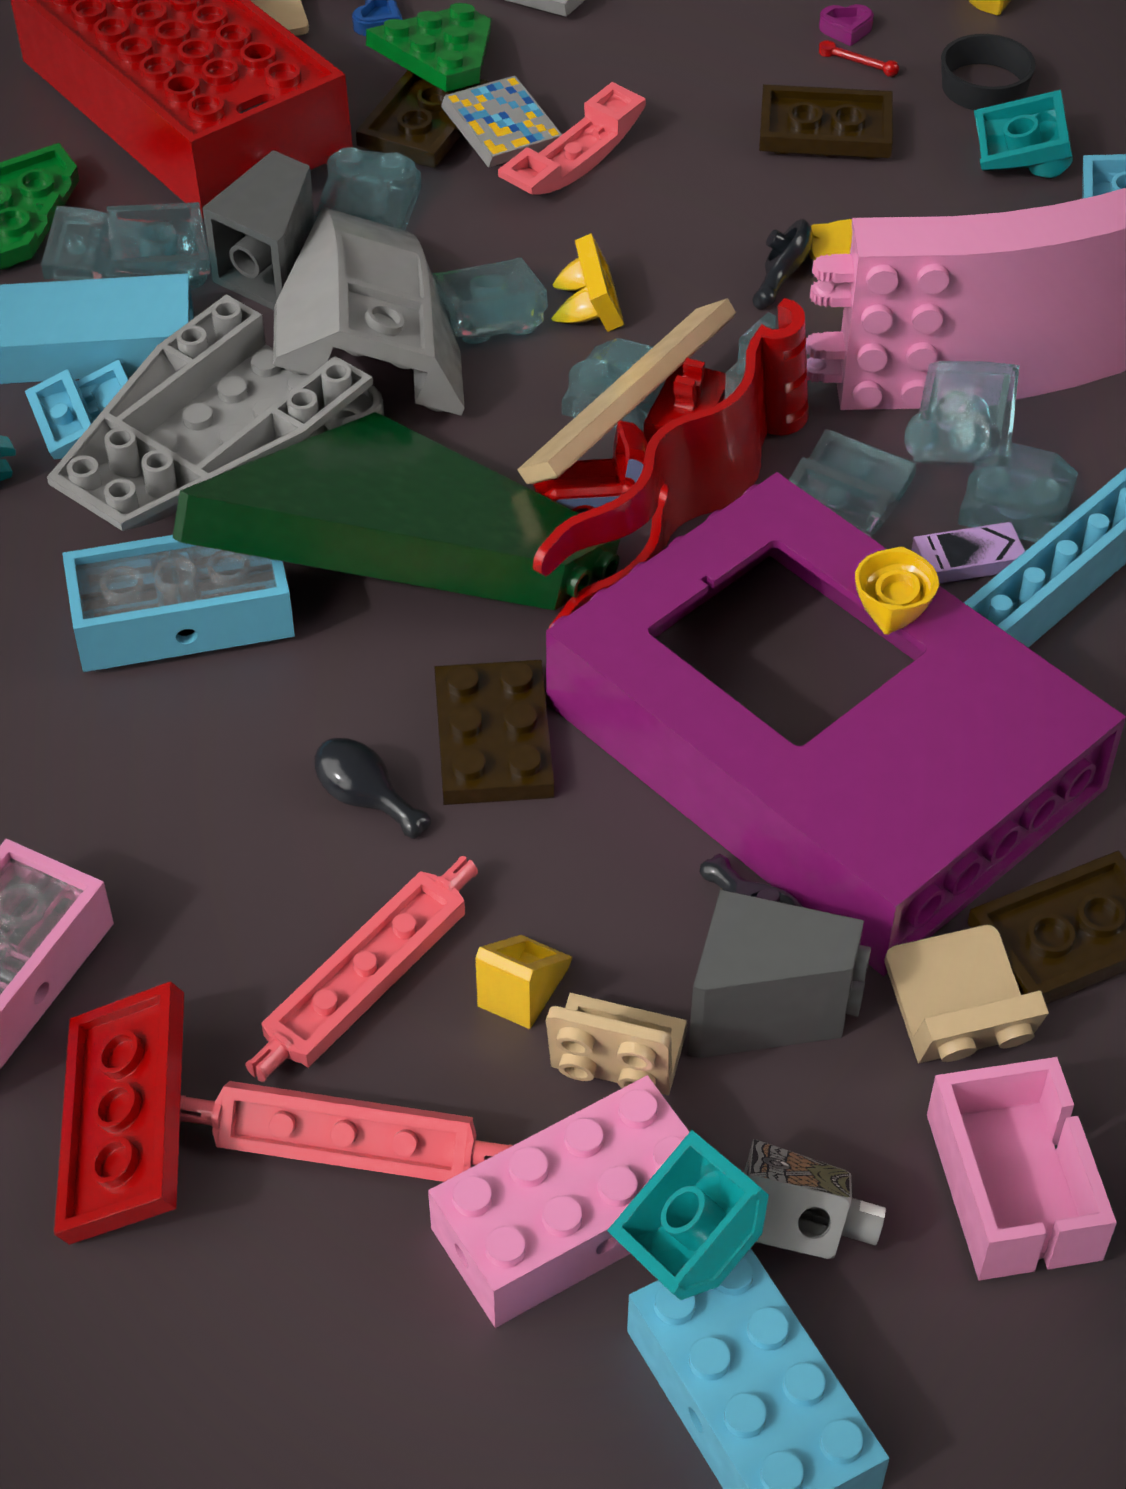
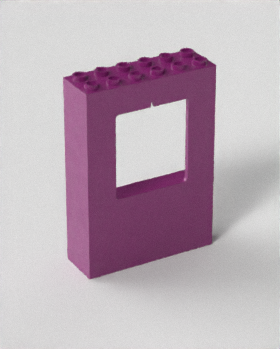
[546,472,1126,977]

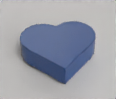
[352,0,402,36]

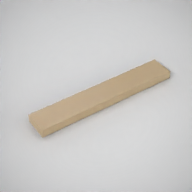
[517,298,736,484]

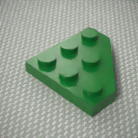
[366,3,491,92]
[0,143,80,269]

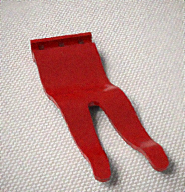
[533,298,809,628]

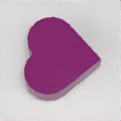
[819,4,874,47]

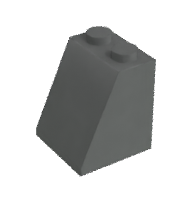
[203,150,315,310]
[688,890,871,1058]

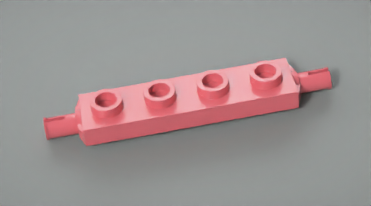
[245,856,478,1082]
[180,1081,513,1182]

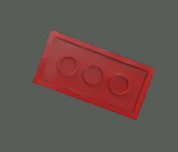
[54,981,184,1245]

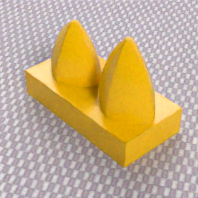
[551,233,625,332]

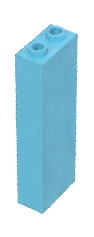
[0,273,194,384]

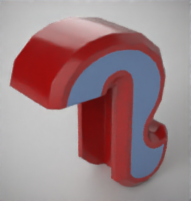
[532,420,648,512]

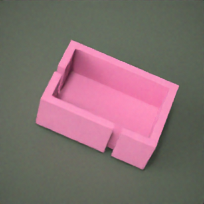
[927,1057,1117,1281]

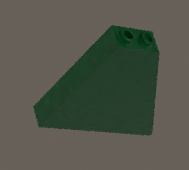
[173,412,621,611]

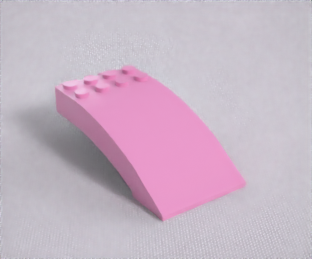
[806,188,1126,410]

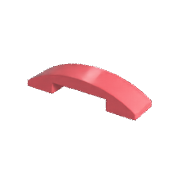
[498,82,646,195]

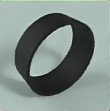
[941,34,1036,110]

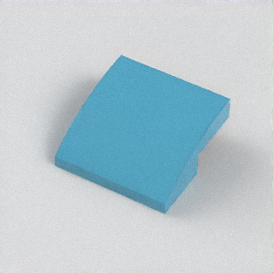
[25,359,129,459]

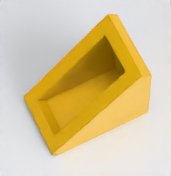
[475,935,573,1029]

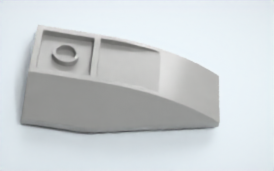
[273,207,465,416]
[47,294,373,531]

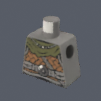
[743,1139,886,1259]

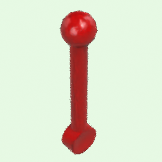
[819,40,899,77]

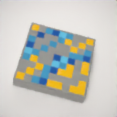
[441,75,562,168]

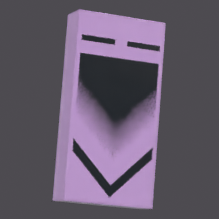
[911,522,1025,584]

